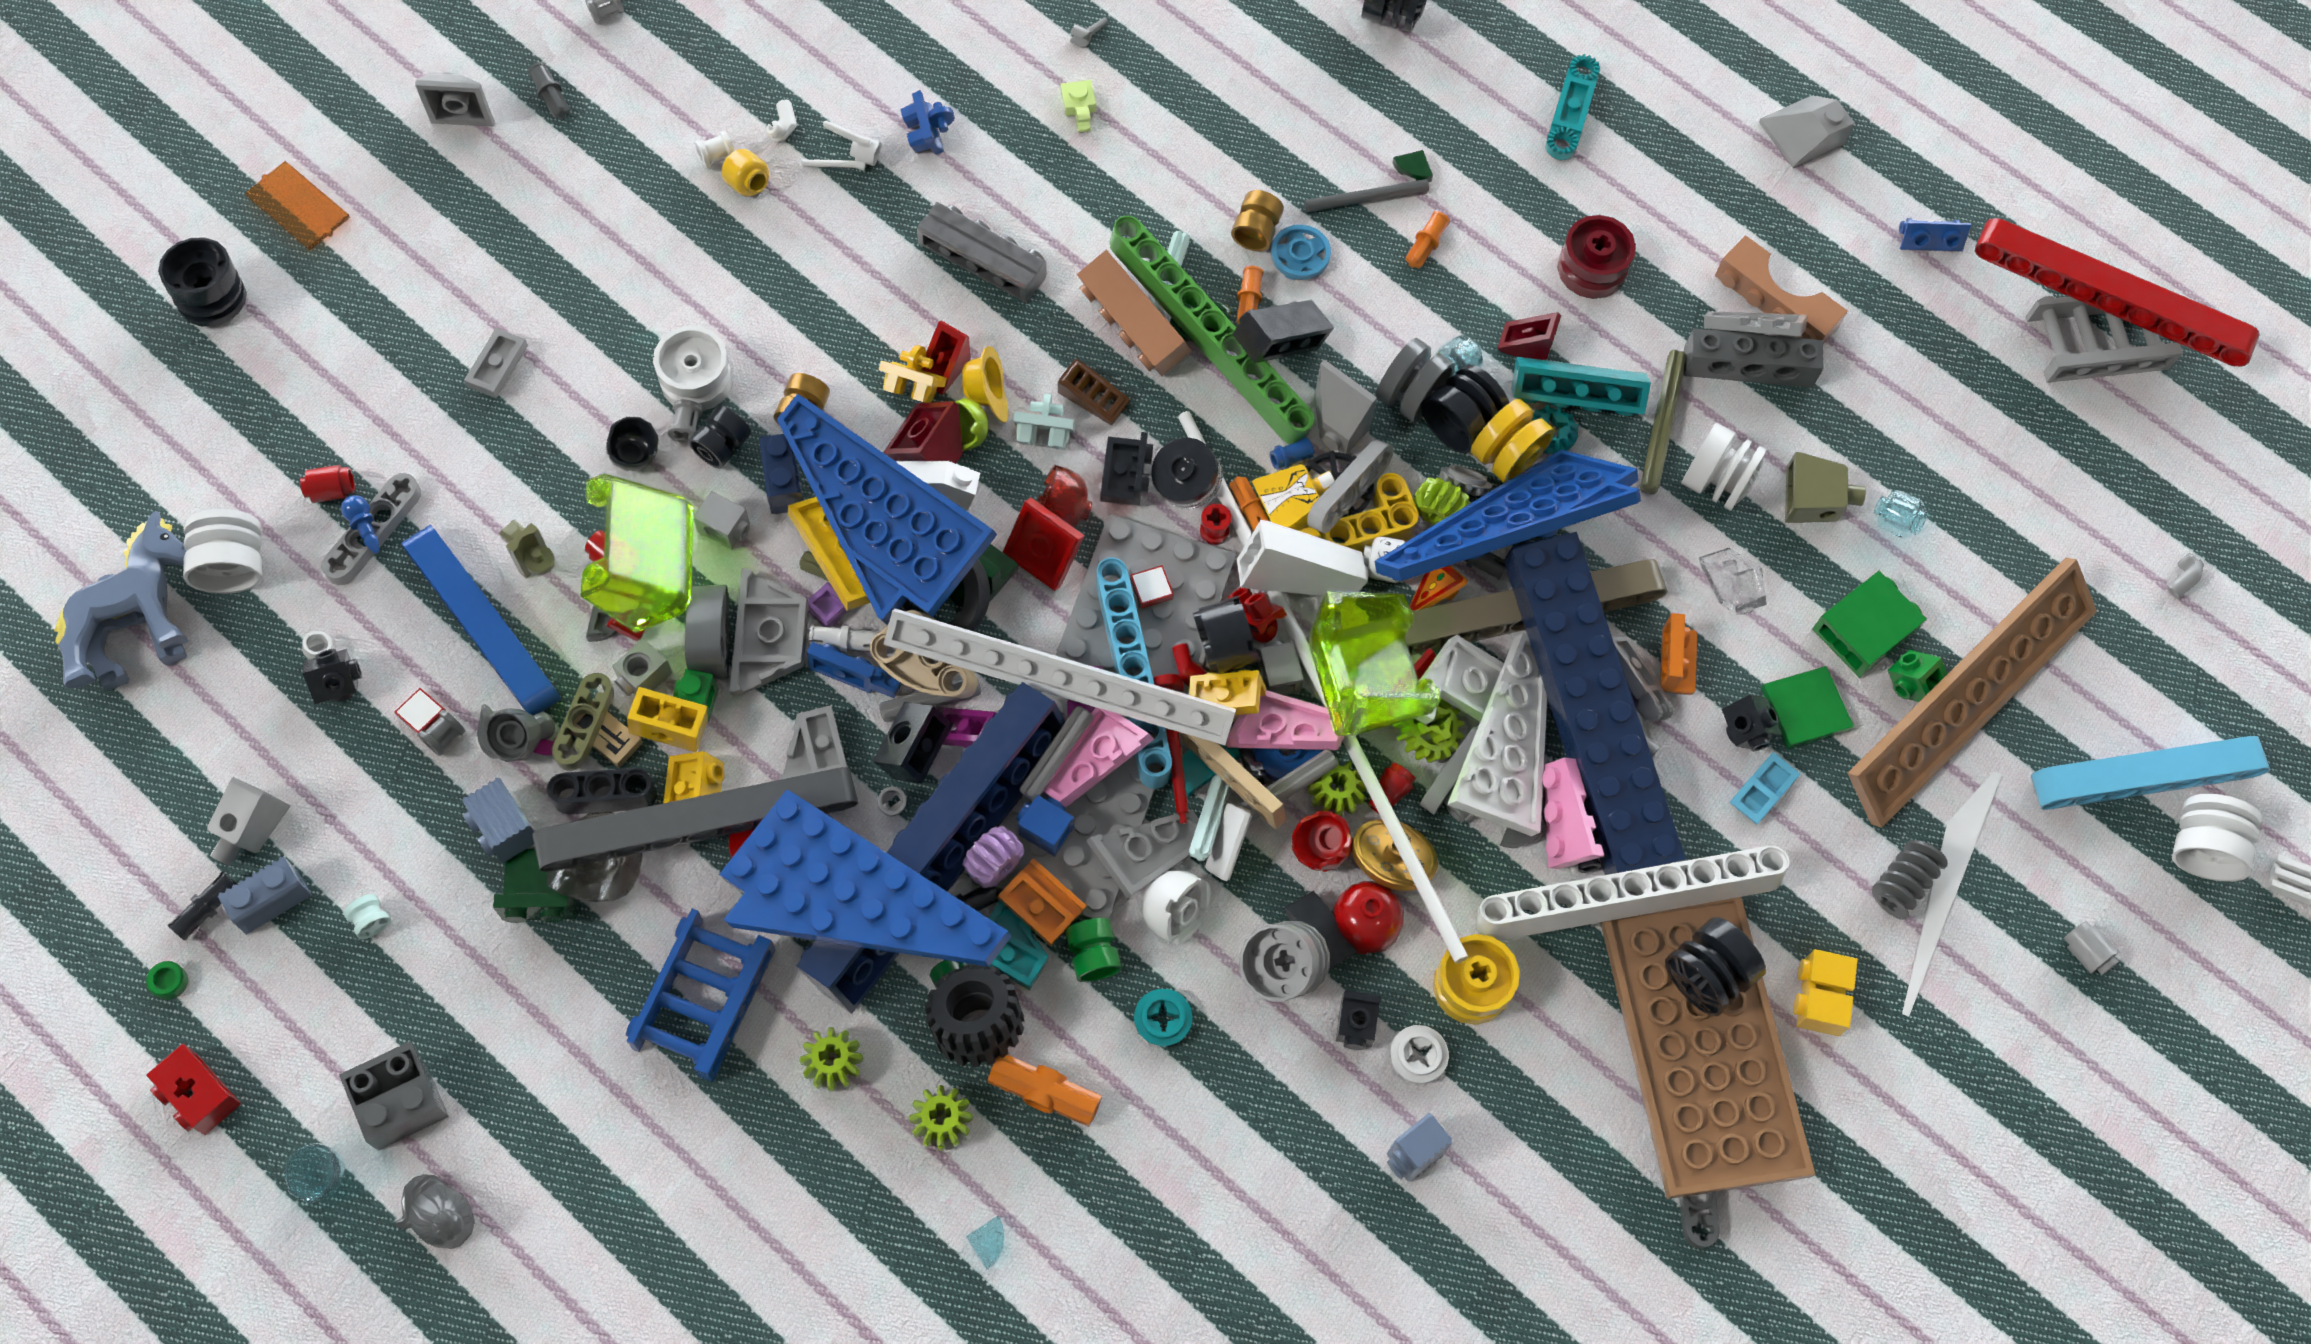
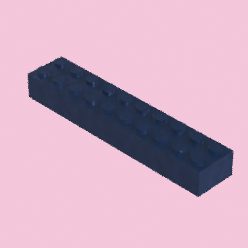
[1503,531,1686,875]
[796,682,1065,1014]

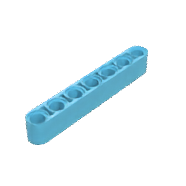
[1096,557,1172,789]
[2031,736,2271,810]

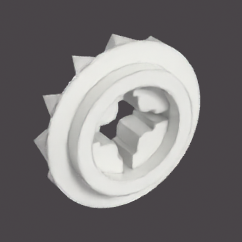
[1389,1025,1449,1085]

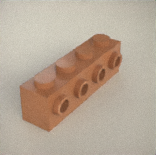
[1076,249,1192,377]

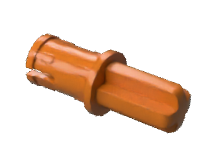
[1405,211,1450,269]
[1236,265,1264,324]
[1229,476,1270,532]

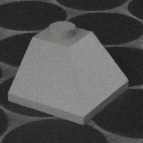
[415,73,495,127]
[1759,96,1855,168]
[1314,359,1377,454]

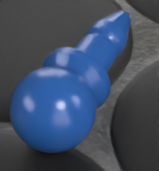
[341,495,379,554]

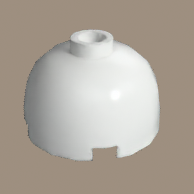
[1143,871,1211,945]

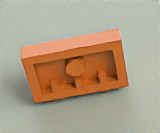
[1660,613,1697,695]

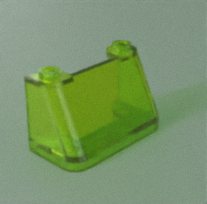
[580,474,693,633]
[1309,591,1440,736]

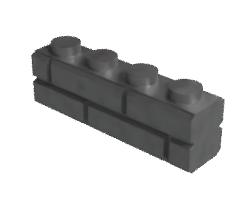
[917,202,1047,303]

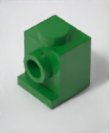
[673,669,719,721]

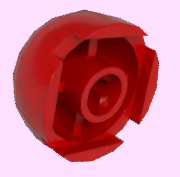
[1332,881,1404,954]

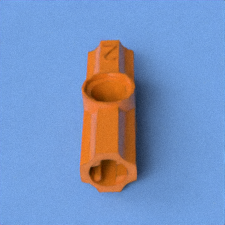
[988,1055,1102,1127]

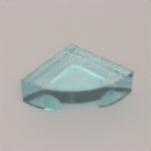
[966,1216,1004,1270]

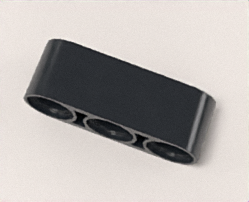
[547,768,657,815]

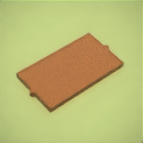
[245,161,350,251]

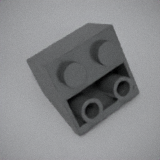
[339,1041,449,1151]

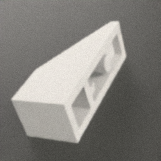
[896,461,980,511]

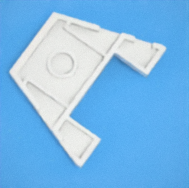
[1401,635,1504,724]

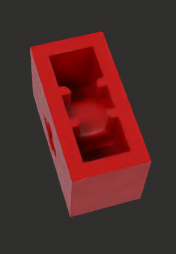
[146,1044,241,1135]

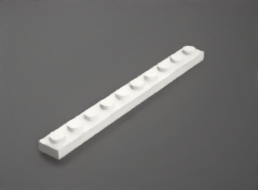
[884,609,1236,745]

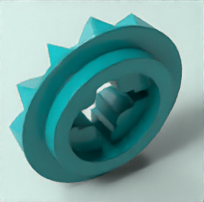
[1532,405,1579,454]
[1134,989,1192,1048]

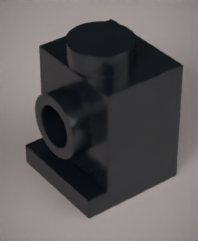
[1335,990,1381,1050]

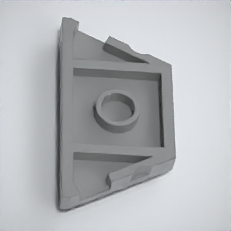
[729,568,809,697]

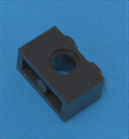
[872,702,953,784]

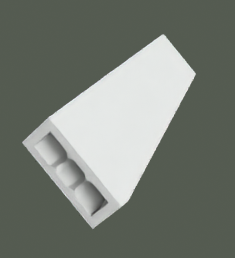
[1237,520,1369,599]

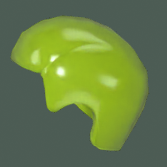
[955,398,988,451]

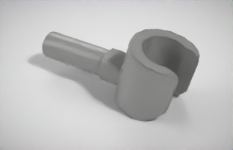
[1070,17,1108,48]

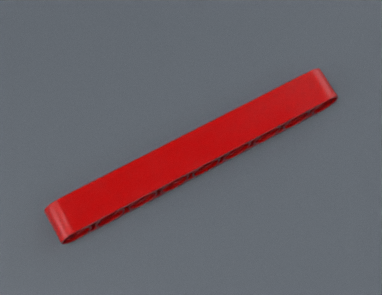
[1975,218,2260,367]

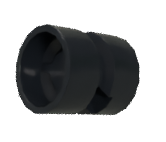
[688,405,751,469]

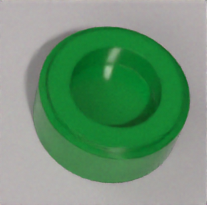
[146,961,188,1000]

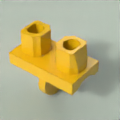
[879,345,947,403]

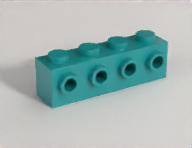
[1511,357,1651,416]

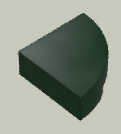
[1392,150,1433,182]

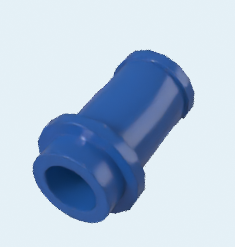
[1269,437,1314,470]

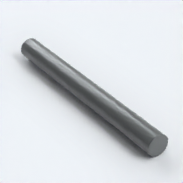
[1304,179,1429,213]

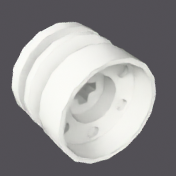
[1681,422,1767,511]
[183,509,262,594]
[2172,794,2262,882]

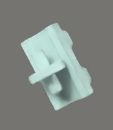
[1013,393,1076,450]

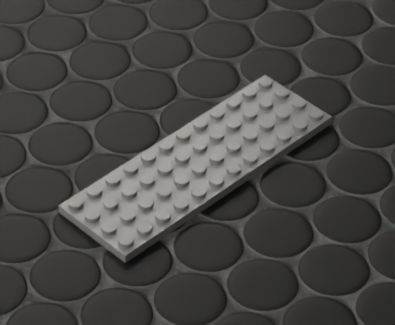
[972,514,1237,920]

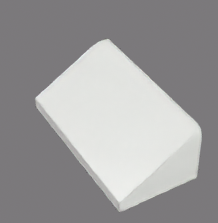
[1205,803,1253,881]

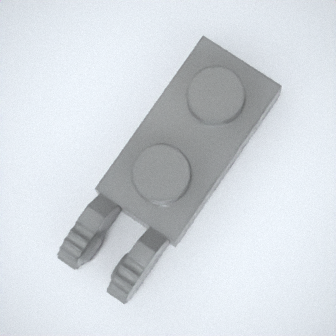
[1612,636,1674,722]

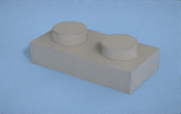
[464,328,528,398]

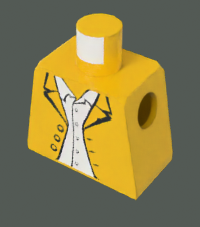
[1252,464,1335,531]

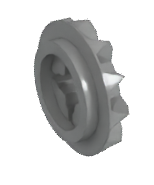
[1439,465,1492,497]

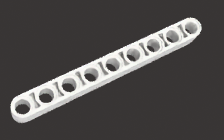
[1476,846,1790,941]

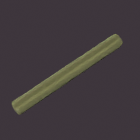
[1640,349,1687,494]

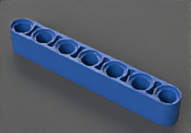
[401,524,561,716]

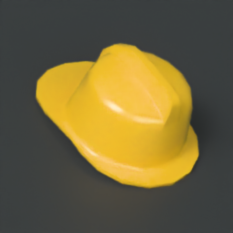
[962,346,1009,423]

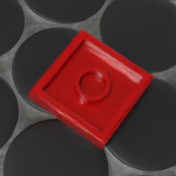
[1003,498,1085,591]

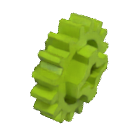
[1393,691,1465,763]

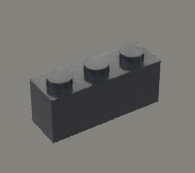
[1232,300,1334,363]

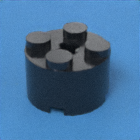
[1193,596,1260,674]

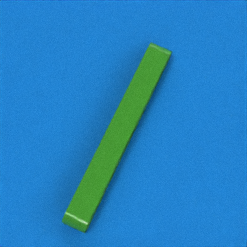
[1109,216,1315,444]

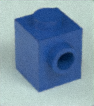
[1016,795,1074,857]

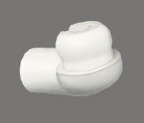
[766,100,797,142]

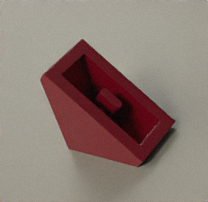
[1497,312,1561,360]

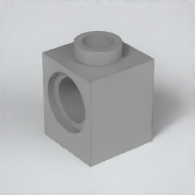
[693,491,750,550]
[612,638,672,696]
[1258,641,1304,695]

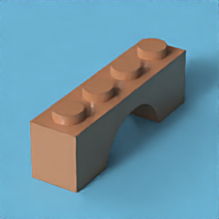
[1715,235,1848,344]

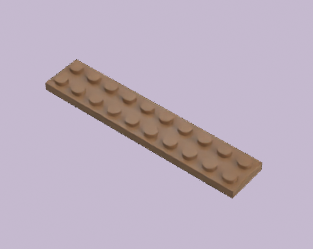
[1847,557,2097,828]

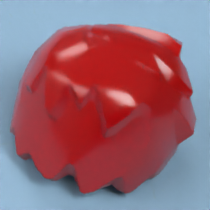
[1292,811,1353,872]

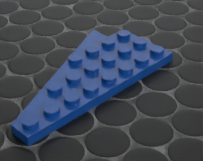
[777,393,997,625]
[1374,450,1641,581]
[719,789,1011,967]

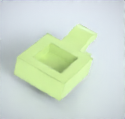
[1061,80,1096,133]

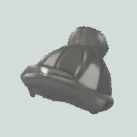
[477,704,555,762]
[395,1174,475,1249]

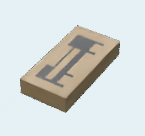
[574,700,643,768]

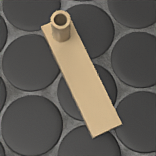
[1179,715,1286,830]

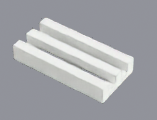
[2266,854,2311,906]

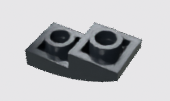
[1283,890,1356,970]

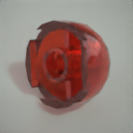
[1037,465,1092,528]

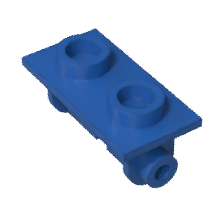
[1899,218,1971,252]

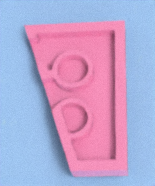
[1226,690,1352,750]

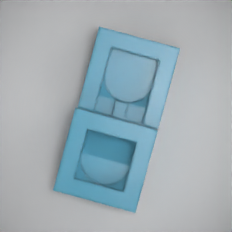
[1729,752,1800,825]

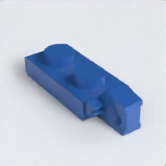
[807,641,902,698]

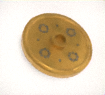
[1352,819,1438,891]

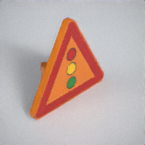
[1407,565,1468,612]

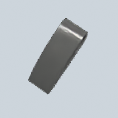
[685,584,729,680]

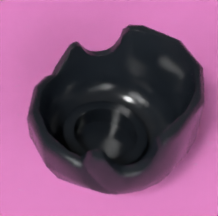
[606,416,659,471]

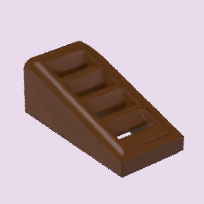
[1058,359,1130,426]

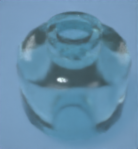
[1435,335,1483,375]
[1874,490,1928,539]

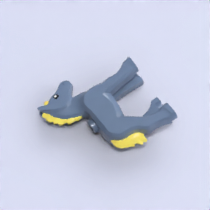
[54,511,189,690]

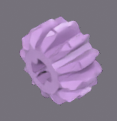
[963,826,1025,888]

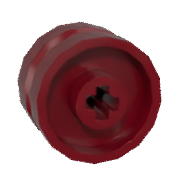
[1557,215,1636,299]

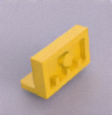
[1189,670,1266,715]
[663,751,725,803]

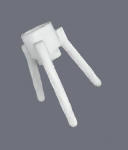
[801,121,881,171]

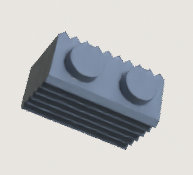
[462,778,534,864]
[218,857,312,935]
[1386,1113,1452,1182]

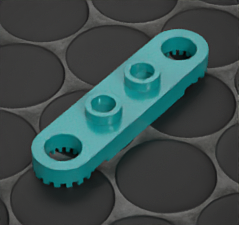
[1545,54,1600,160]

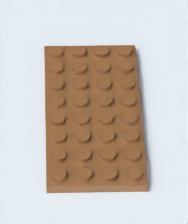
[1600,897,1815,1199]

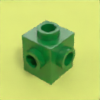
[1887,649,1947,702]

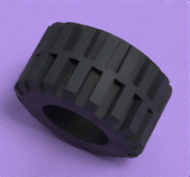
[925,965,1024,1067]

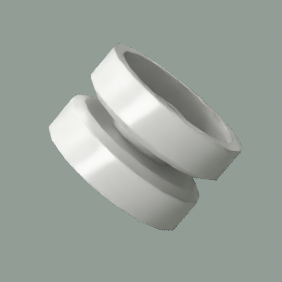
[653,326,733,411]

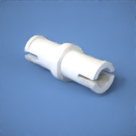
[809,625,880,653]

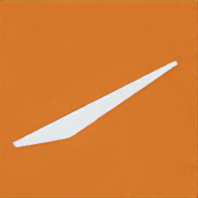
[1902,771,2002,1016]

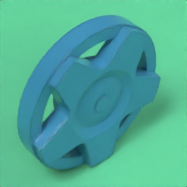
[1271,225,1331,280]

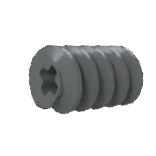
[1872,840,1948,920]

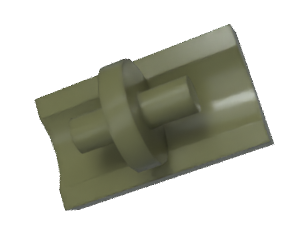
[499,519,555,578]

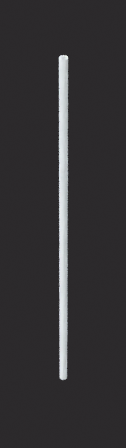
[1178,411,1468,964]

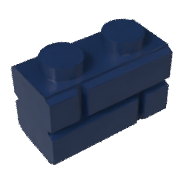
[759,434,804,514]

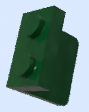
[493,849,579,923]

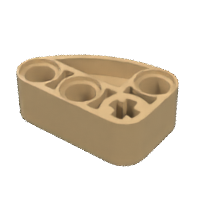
[870,610,978,699]

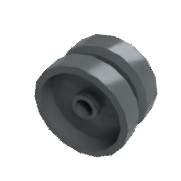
[1376,338,1456,424]

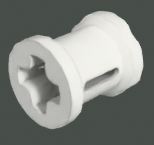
[694,130,734,168]

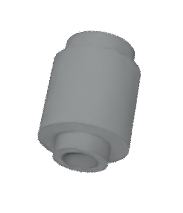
[2063,921,2120,975]

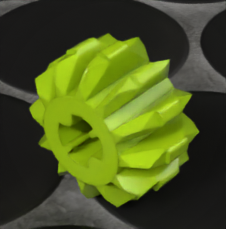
[1413,477,1471,526]
[1307,757,1366,817]
[799,1027,863,1092]
[909,1085,973,1151]

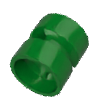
[1065,918,1123,982]

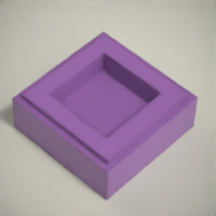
[808,582,850,628]

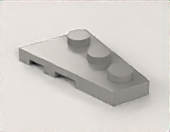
[1704,311,1807,337]
[1086,810,1199,899]

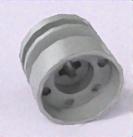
[1239,921,1330,1002]

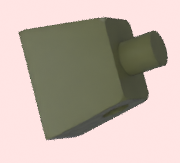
[1785,452,1866,523]

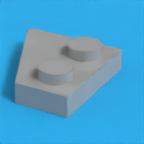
[780,705,847,780]

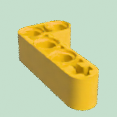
[1300,473,1419,555]

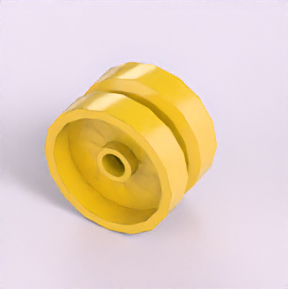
[1470,399,1555,483]
[1433,934,1520,1025]

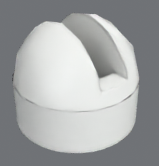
[302,631,332,660]

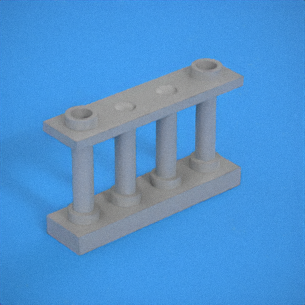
[2026,296,2183,383]

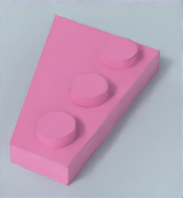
[1043,707,1154,808]
[1542,757,1604,869]

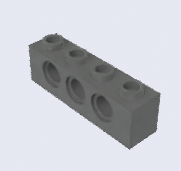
[1684,328,1824,388]

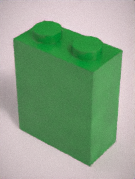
[1812,570,1927,678]

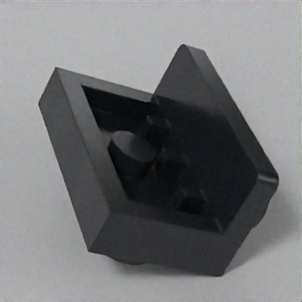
[1100,432,1153,506]

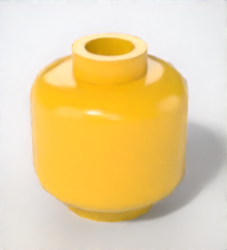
[721,149,769,197]

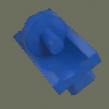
[900,90,955,155]

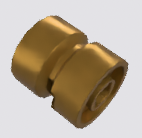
[1231,190,1284,252]
[773,373,830,425]

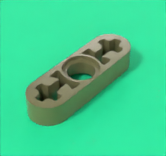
[552,673,614,771]

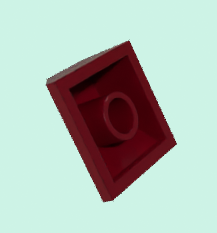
[883,401,963,464]

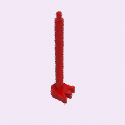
[1153,674,1189,824]

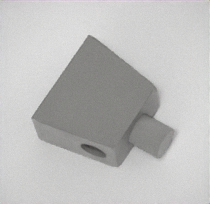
[207,777,291,866]

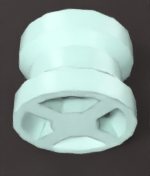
[343,894,391,939]

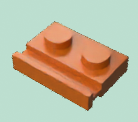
[997,858,1087,946]

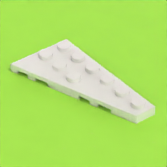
[1447,633,1547,836]

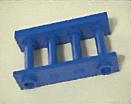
[626,908,776,1082]

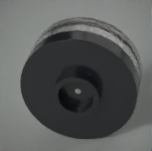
[1151,437,1223,509]

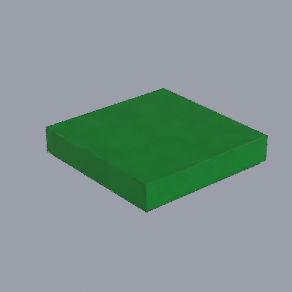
[1761,666,1854,749]

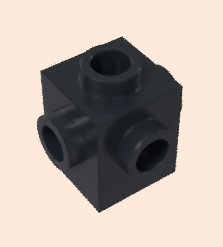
[302,649,362,704]
[1721,694,1781,752]

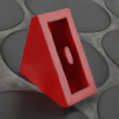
[922,320,971,394]

